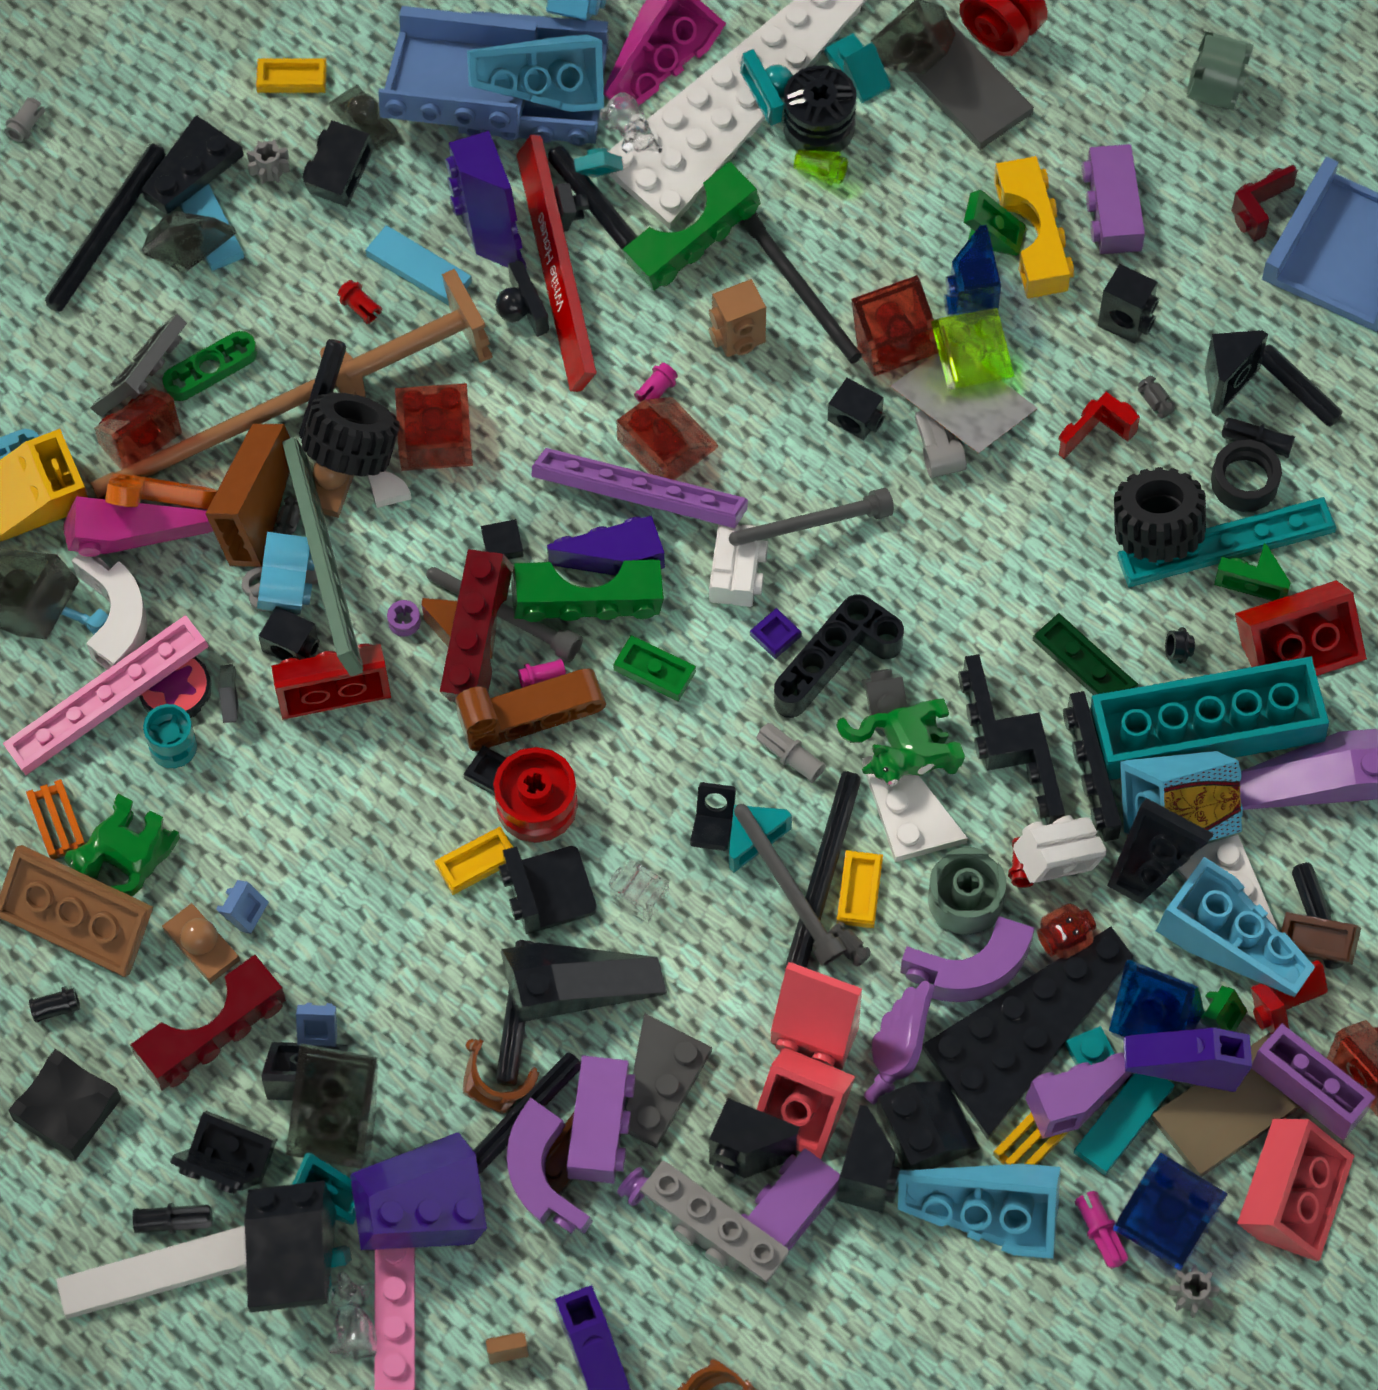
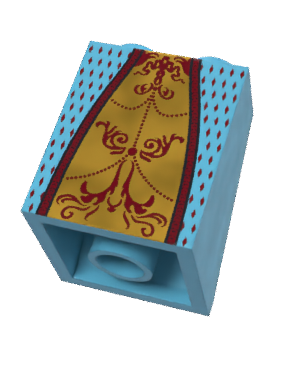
[1120,751,1243,841]

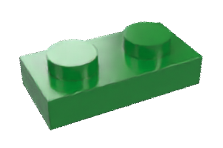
[613,635,696,702]

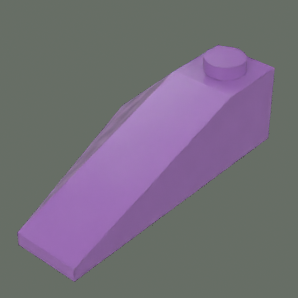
[1240,729,1378,810]

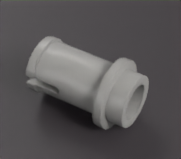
[5,97,45,142]

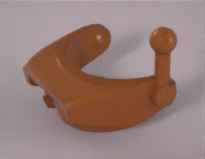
[463,1039,540,1114]
[677,1358,757,1390]

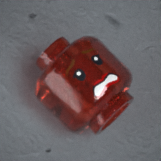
[1037,903,1097,959]

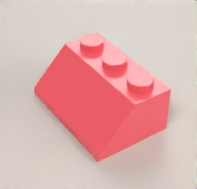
[1237,1119,1354,1261]

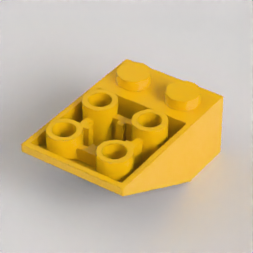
[0,429,88,542]

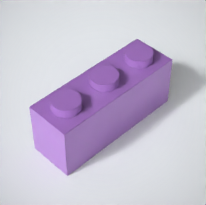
[1082,144,1145,254]
[1252,1024,1375,1141]
[567,1055,635,1184]
[742,1148,840,1252]

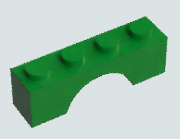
[622,161,761,291]
[511,560,664,622]

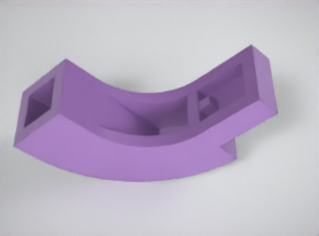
[900,916,1035,1002]
[507,1098,593,1234]

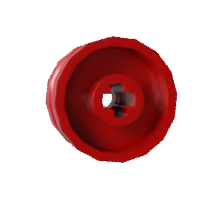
[959,0,1048,56]
[493,747,578,843]

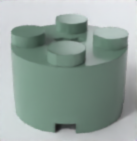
[1186,31,1253,110]
[928,847,1006,935]

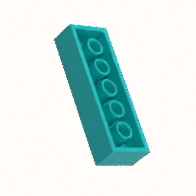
[1090,656,1329,780]

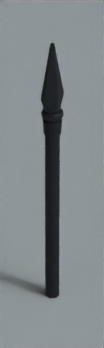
[739,212,862,364]

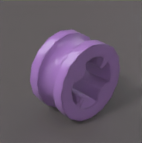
[387,600,421,637]
[617,1167,649,1206]

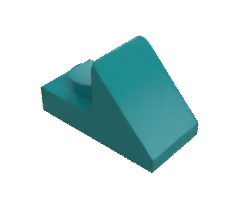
[825,33,891,103]

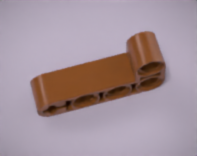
[455,668,607,751]

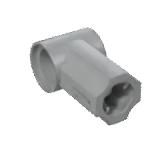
[915,410,967,478]

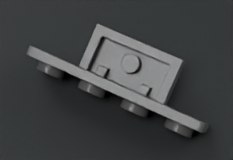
[640,1161,788,1283]

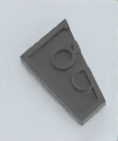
[90,314,187,417]
[626,1013,712,1148]

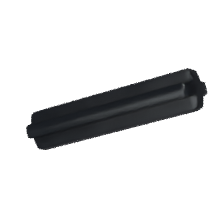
[299,339,346,439]
[1261,344,1343,427]
[1292,862,1345,970]

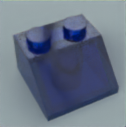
[944,225,1001,327]
[1113,1152,1228,1271]

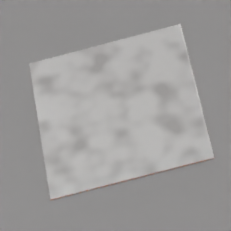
[890,342,1038,453]

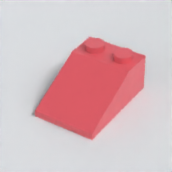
[771,962,862,1069]

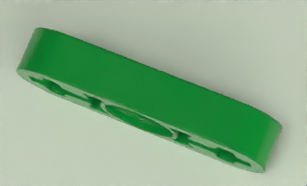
[162,331,257,401]

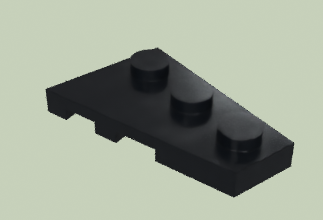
[141,115,244,215]
[1107,798,1214,904]

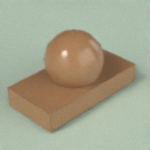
[313,462,354,518]
[162,903,240,984]

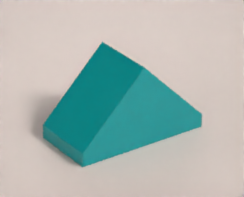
[729,805,792,873]
[292,1153,356,1225]

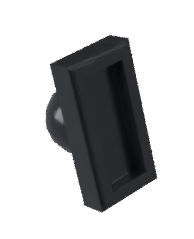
[495,260,549,337]

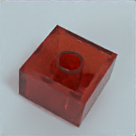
[395,383,473,471]

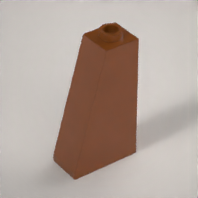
[205,424,290,567]

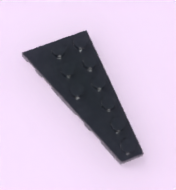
[922,926,1133,1140]

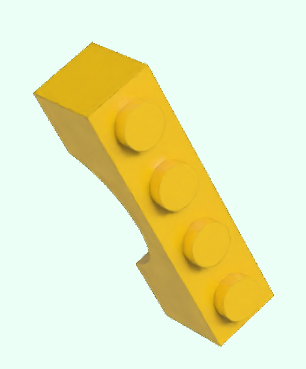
[994,156,1074,299]

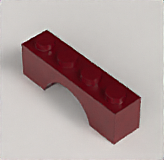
[439,549,513,703]
[130,954,286,1091]

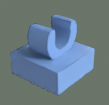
[216,880,269,934]
[296,1002,337,1046]

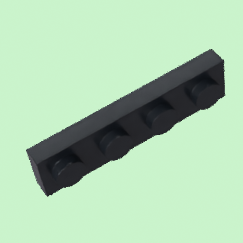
[1063,691,1122,842]

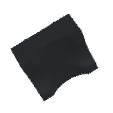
[8,1049,121,1160]

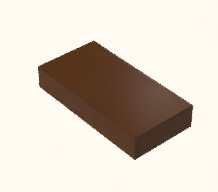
[1281,912,1361,965]

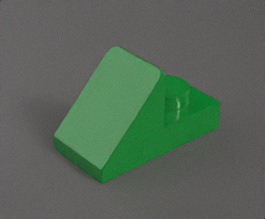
[964,189,1026,256]
[1214,543,1291,601]

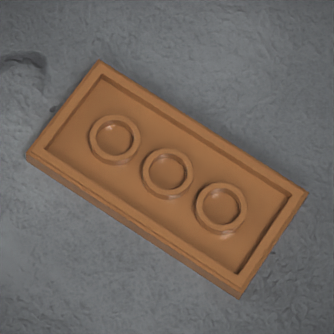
[0,845,153,977]

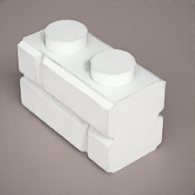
[709,524,768,607]
[1013,815,1107,883]

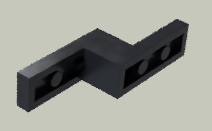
[958,654,1065,825]

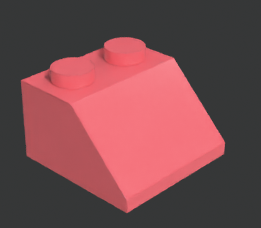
[756,1047,856,1160]

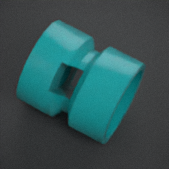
[143,704,198,769]

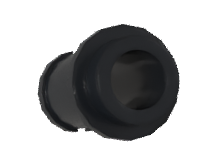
[29,986,80,1023]

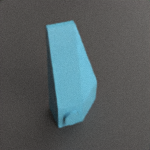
[467,35,604,112]
[1156,857,1315,997]
[898,1164,1060,1259]

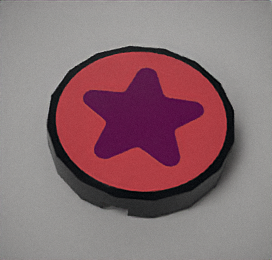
[139,656,211,718]

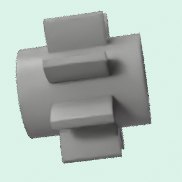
[247,139,290,184]
[1168,1265,1220,1318]

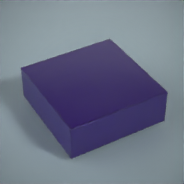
[750,608,802,659]

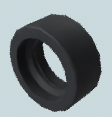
[1211,439,1282,512]

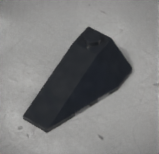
[501,942,667,1023]

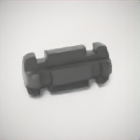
[1138,376,1175,418]
[273,496,301,535]
[828,922,871,966]

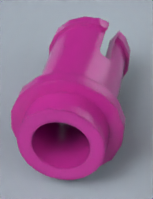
[634,363,678,409]
[518,659,566,688]

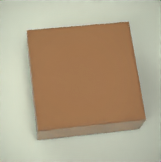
[486,1332,529,1364]

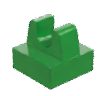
[1195,985,1248,1032]

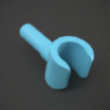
[61,606,108,634]

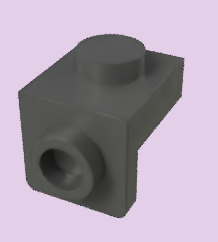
[862,669,907,715]

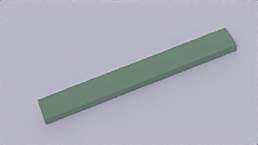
[282,437,364,677]

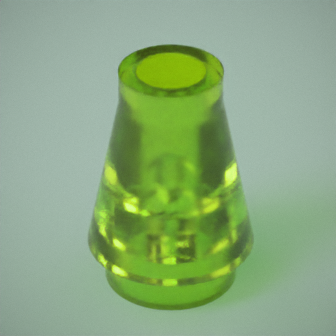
[794,149,848,186]

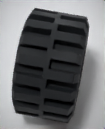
[301,392,400,476]
[1114,467,1206,563]

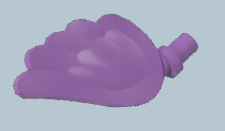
[863,981,934,1105]

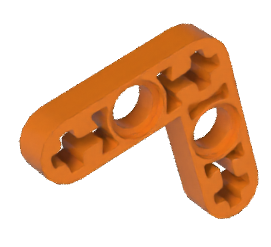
[105,473,217,509]

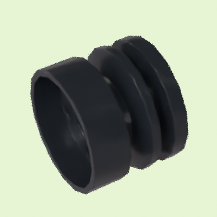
[784,65,856,158]

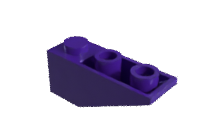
[547,515,665,576]
[1123,1028,1252,1092]
[555,1285,631,1390]

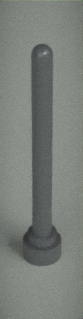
[729,488,894,546]
[426,567,583,662]
[734,804,847,966]

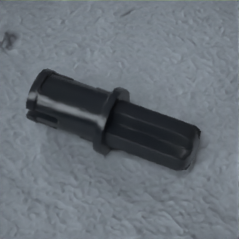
[1222,418,1295,458]
[132,1203,213,1234]

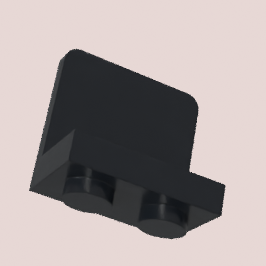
[498,846,597,935]
[170,1111,277,1194]

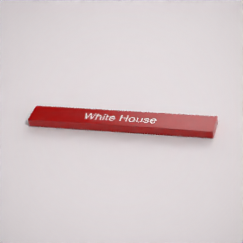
[516,135,597,392]

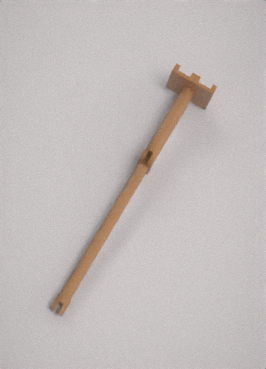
[90,268,493,499]

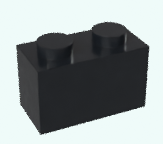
[303,120,375,207]

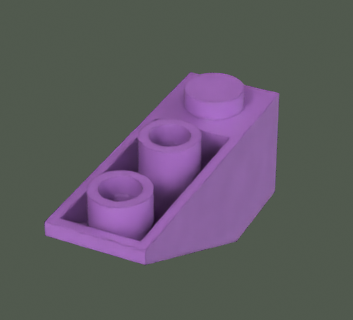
[1025,1053,1133,1139]

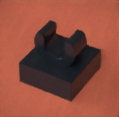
[554,183,589,232]

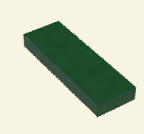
[1033,613,1139,695]

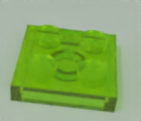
[931,308,1015,391]

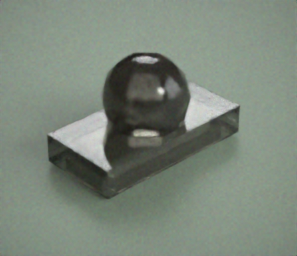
[329,84,399,154]

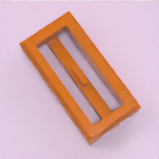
[26,779,85,860]

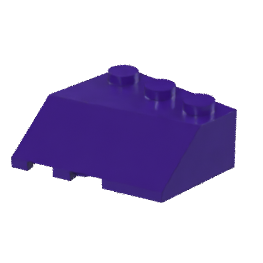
[445,131,527,271]
[350,1132,487,1250]

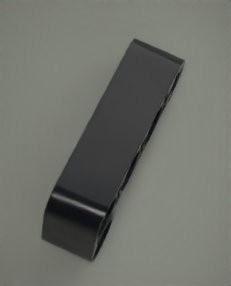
[774,594,904,718]

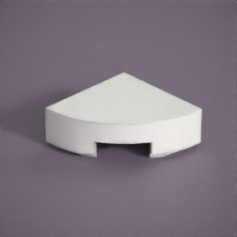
[368,471,411,508]

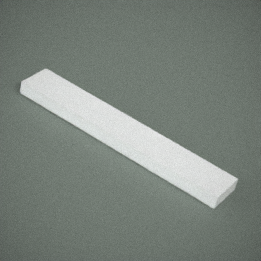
[56,1226,246,1319]

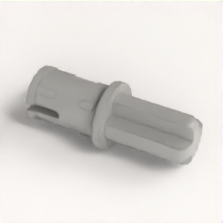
[756,723,826,783]

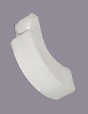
[72,554,147,670]

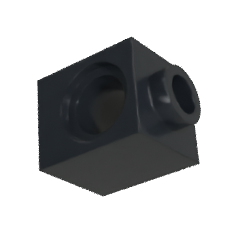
[827,378,886,440]
[258,606,320,660]

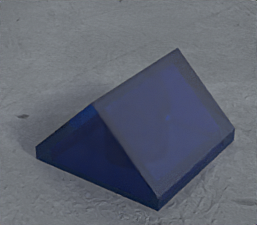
[1109,960,1204,1037]

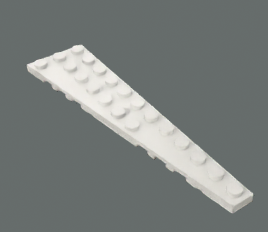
[608,0,867,230]

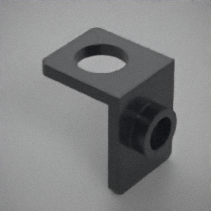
[690,782,736,851]

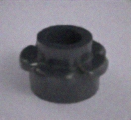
[1165,627,1195,664]

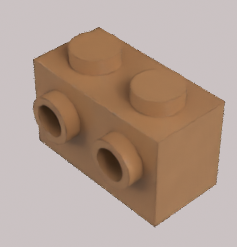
[709,279,766,357]

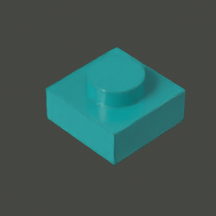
[574,148,623,178]
[1065,1026,1115,1065]

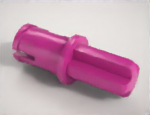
[1075,1191,1128,1269]

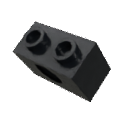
[1098,264,1160,344]

